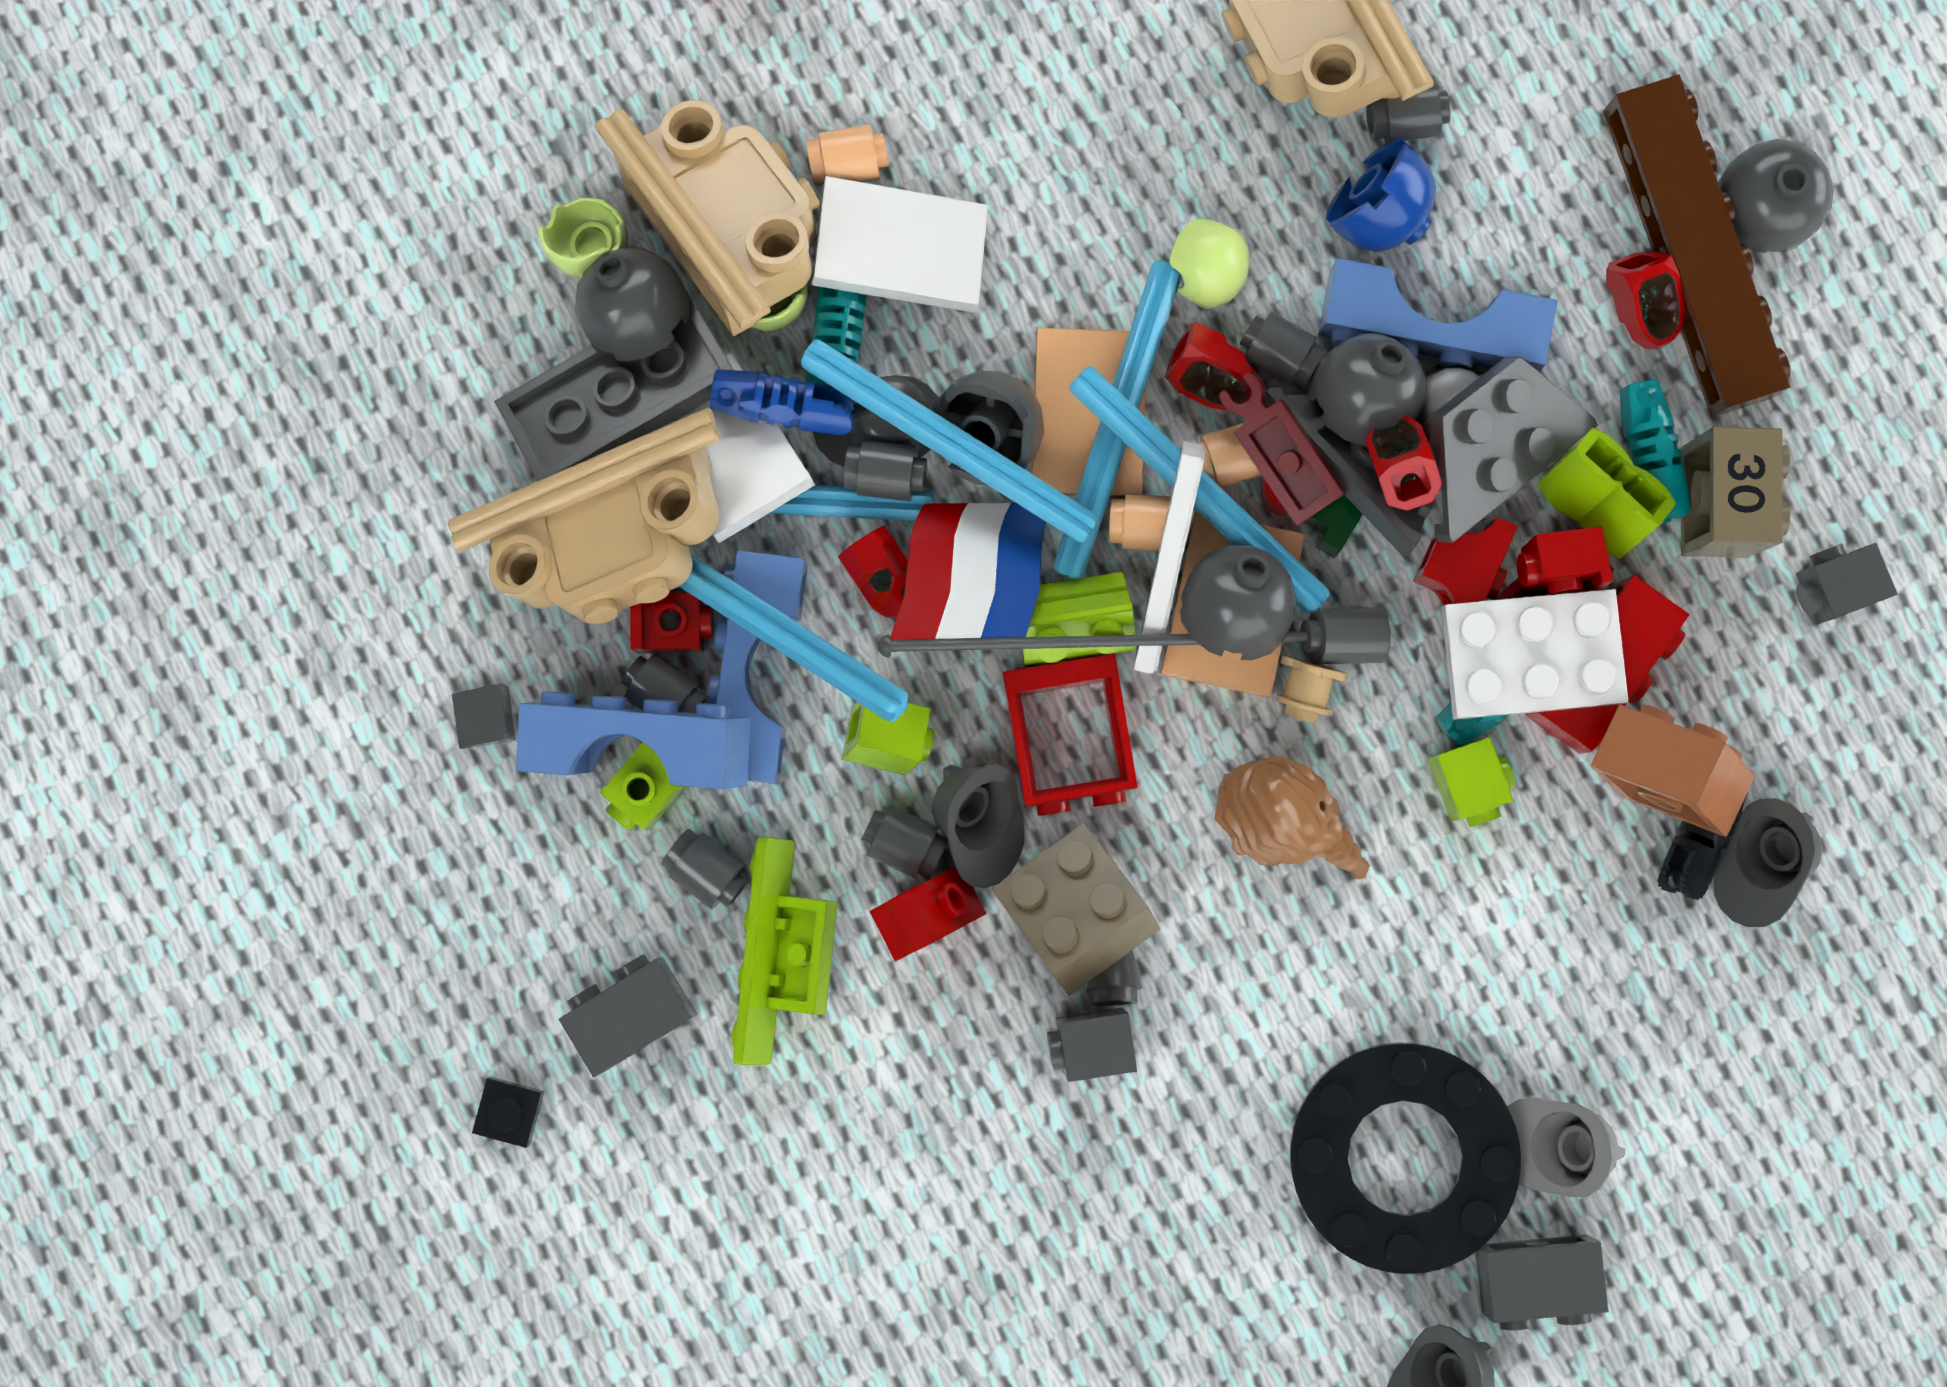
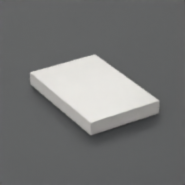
[811,176,988,313]
[661,353,815,543]

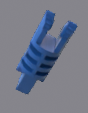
[709,369,856,436]

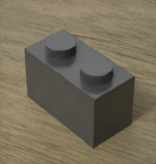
[558,954,698,1078]
[1047,1008,1137,1082]
[1476,1234,1609,1330]

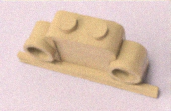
[1221,0,1434,118]
[595,100,820,337]
[448,407,720,624]

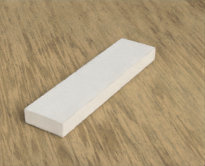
[1134,441,1205,674]

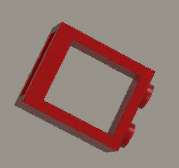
[1003,653,1138,816]

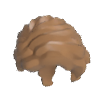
[1214,756,1370,879]

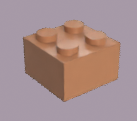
[1591,704,1755,837]

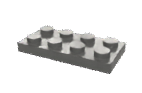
[494,297,734,481]

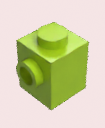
[841,702,934,776]
[1427,737,1516,827]
[600,742,687,831]

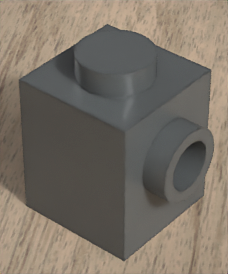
[1796,542,1898,624]

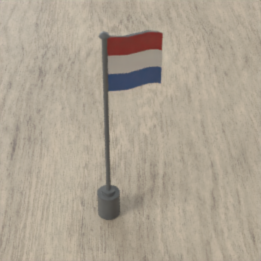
[878,503,1390,665]

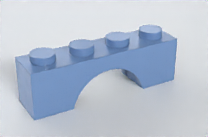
[1318,258,1558,372]
[707,550,808,785]
[516,692,751,789]

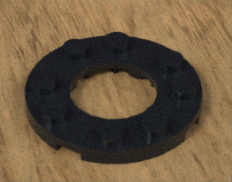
[1290,1042,1521,1274]

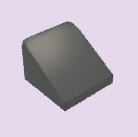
[452,683,516,749]

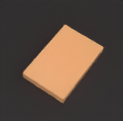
[1031,328,1146,499]
[1160,511,1305,698]

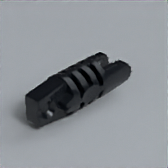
[1657,770,1754,900]

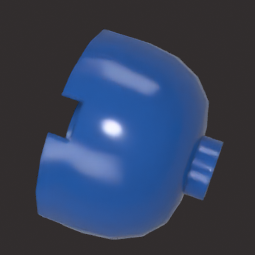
[1326,138,1436,252]

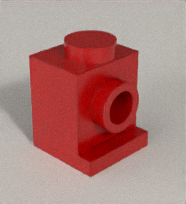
[1517,526,1613,595]
[630,593,714,654]

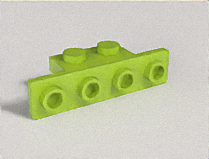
[731,836,838,1066]

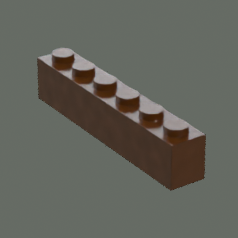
[1603,74,1791,418]

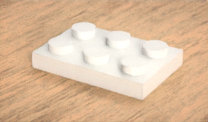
[1441,589,1628,720]

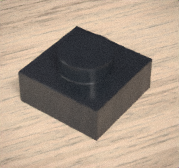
[472,1077,545,1148]

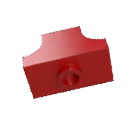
[1413,517,1518,606]
[869,867,987,962]

